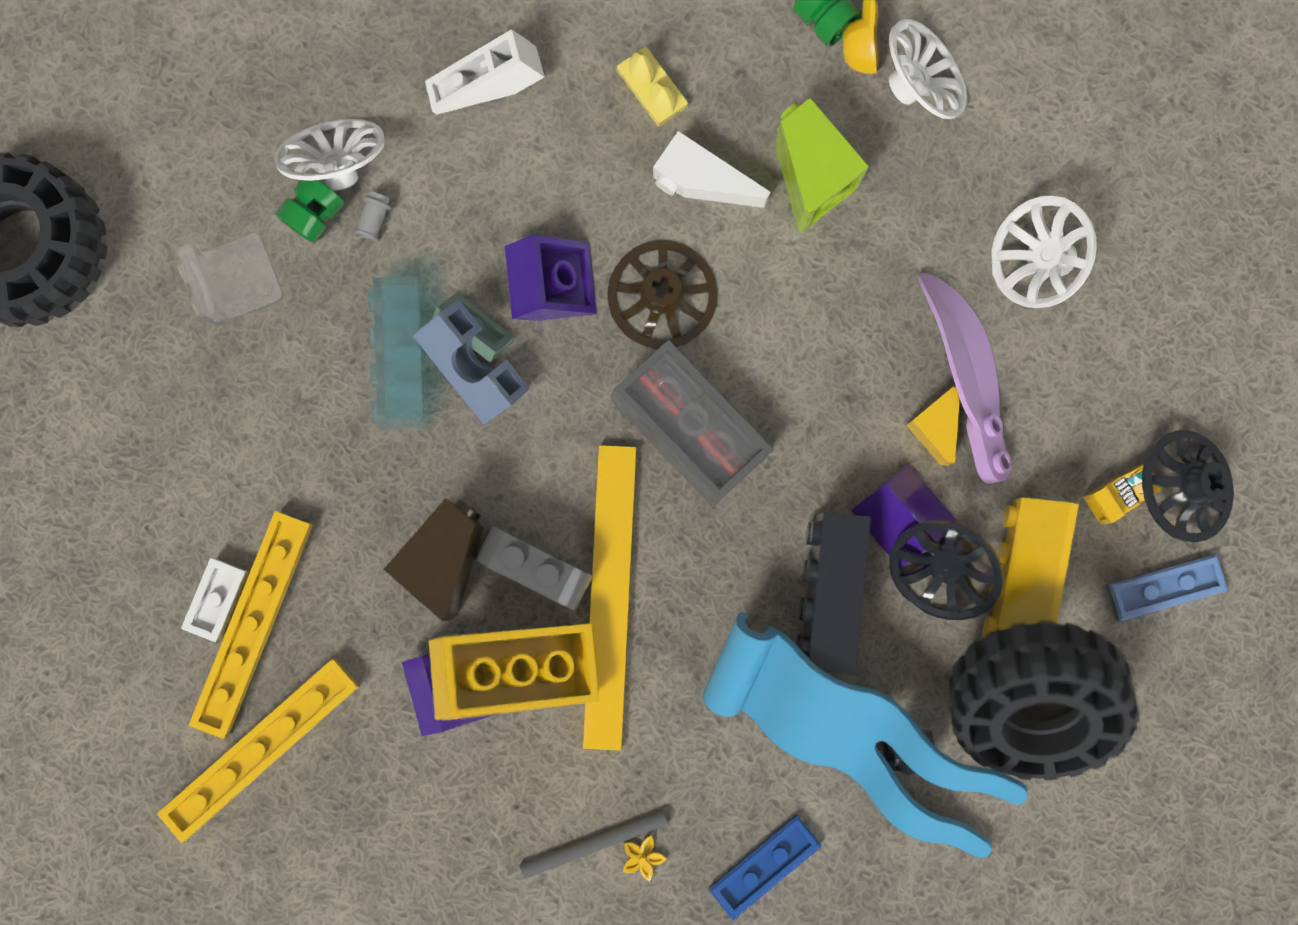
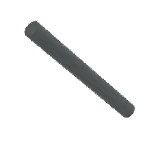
[520,810,668,879]

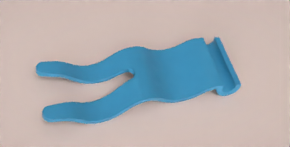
[702,612,1028,858]

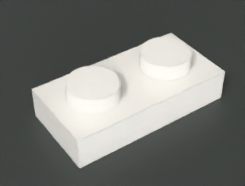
[181,558,249,642]

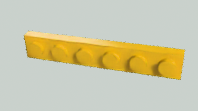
[188,511,313,739]
[157,658,360,843]

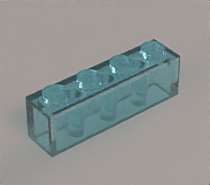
[368,276,429,431]

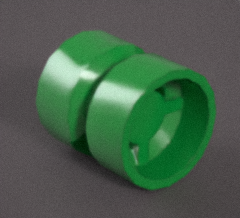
[793,0,862,48]
[274,173,345,244]

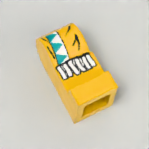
[1083,463,1163,525]

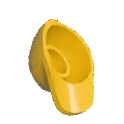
[843,0,879,74]

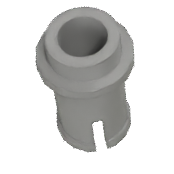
[355,191,391,241]

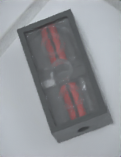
[611,340,774,508]

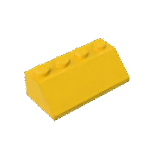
[982,498,1079,638]

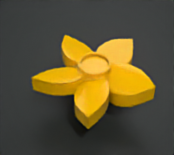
[623,834,667,882]

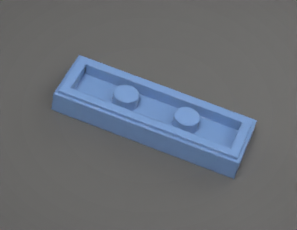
[1106,554,1229,621]

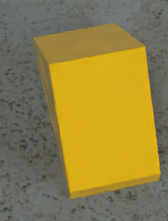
[907,387,960,466]

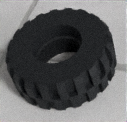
[0,152,107,327]
[949,620,1139,781]

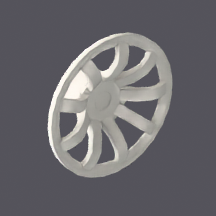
[889,19,967,119]
[274,119,385,191]
[991,196,1097,308]

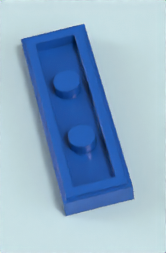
[708,814,822,920]

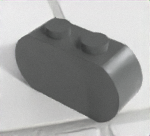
[474,525,593,611]

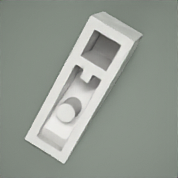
[425,29,544,114]
[653,131,771,208]

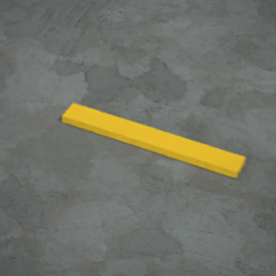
[583,445,636,750]

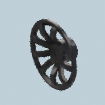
[1142,430,1234,543]
[889,521,1004,620]

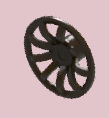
[607,241,717,349]

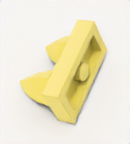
[616,46,688,127]

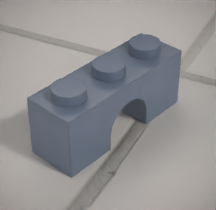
[412,299,530,425]

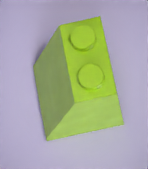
[774,98,869,233]

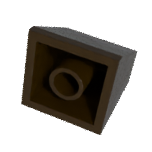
[383,498,484,621]

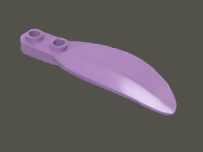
[917,273,1012,484]

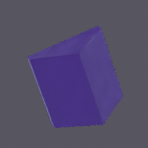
[851,463,957,568]

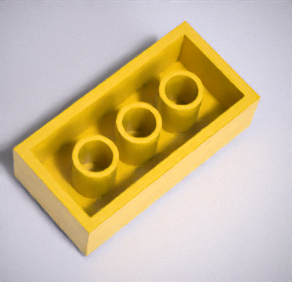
[429,624,599,720]

